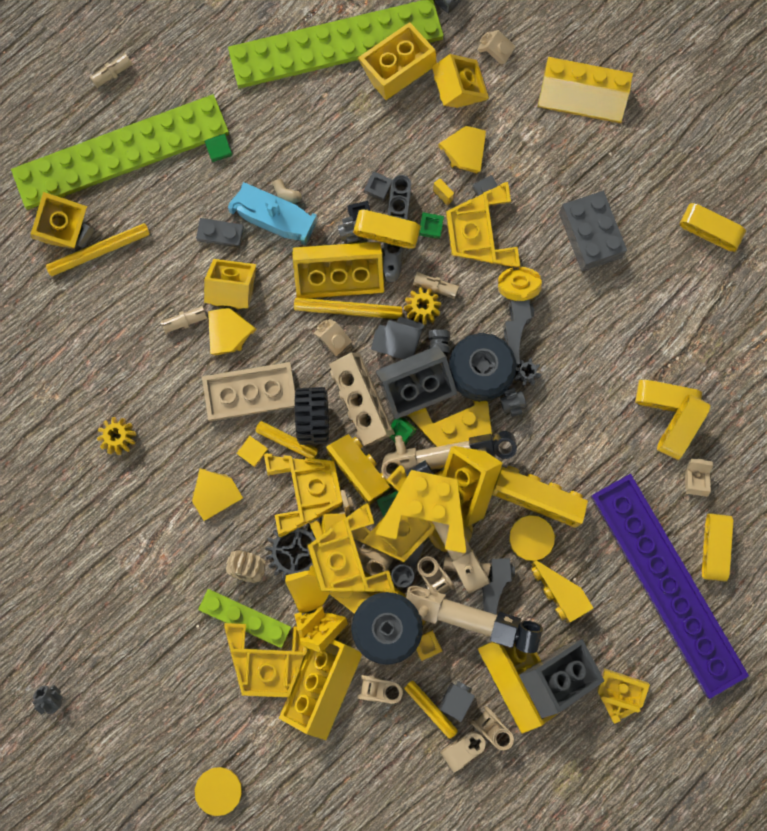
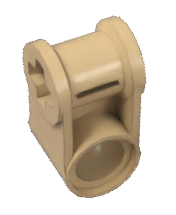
[354,539,393,576]
[416,557,455,594]
[357,675,403,704]
[470,706,514,751]
[440,731,485,773]

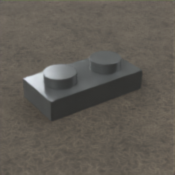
[196,218,244,248]

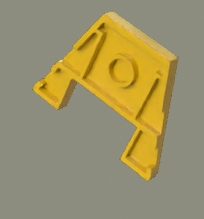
[446,182,520,268]
[407,400,492,447]
[264,453,343,537]
[351,465,436,562]
[376,470,467,553]
[307,503,395,592]
[224,623,308,697]

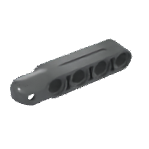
[383,175,411,282]

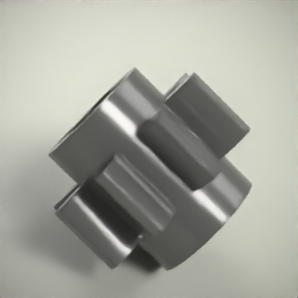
[338,216,360,244]
[514,358,541,387]
[500,388,526,417]
[32,685,63,715]

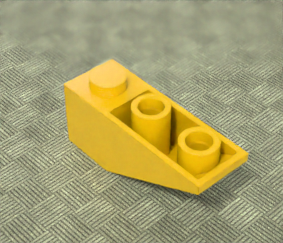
[531,560,594,623]

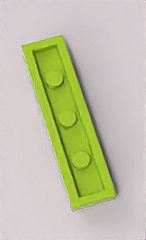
[198,589,292,648]

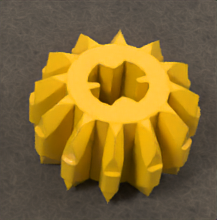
[404,288,441,326]
[97,417,136,455]

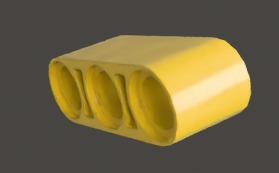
[679,203,746,252]
[353,210,421,249]
[635,380,703,412]
[657,394,710,460]
[702,513,733,582]

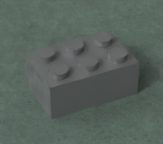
[559,190,627,272]
[376,346,457,420]
[519,639,605,718]

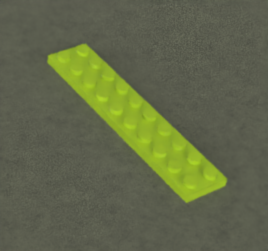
[228,0,443,89]
[11,94,229,210]

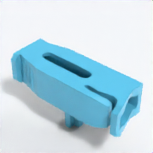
[228,182,318,246]

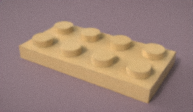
[202,362,295,422]

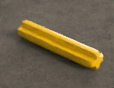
[255,421,318,459]
[404,680,458,739]

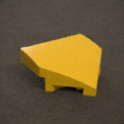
[438,126,486,174]
[208,308,257,355]
[192,468,243,521]
[285,565,331,613]
[294,606,348,653]
[597,668,650,724]

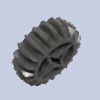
[265,523,316,581]

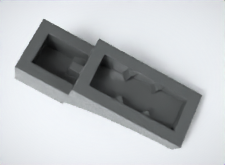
[503,300,534,367]
[482,558,515,615]

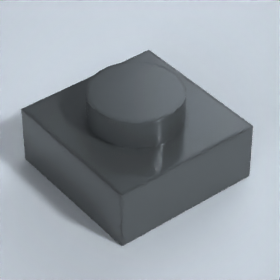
[364,171,392,202]
[472,175,498,196]
[76,222,95,248]

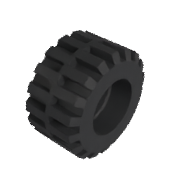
[294,387,329,445]

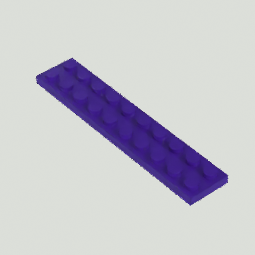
[590,474,749,699]

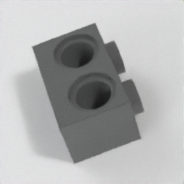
[438,681,475,722]

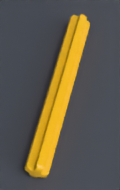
[46,223,150,276]
[294,298,403,319]

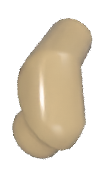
[272,179,302,204]

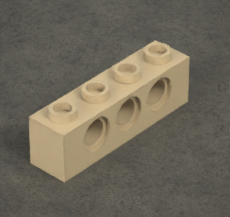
[329,352,395,446]

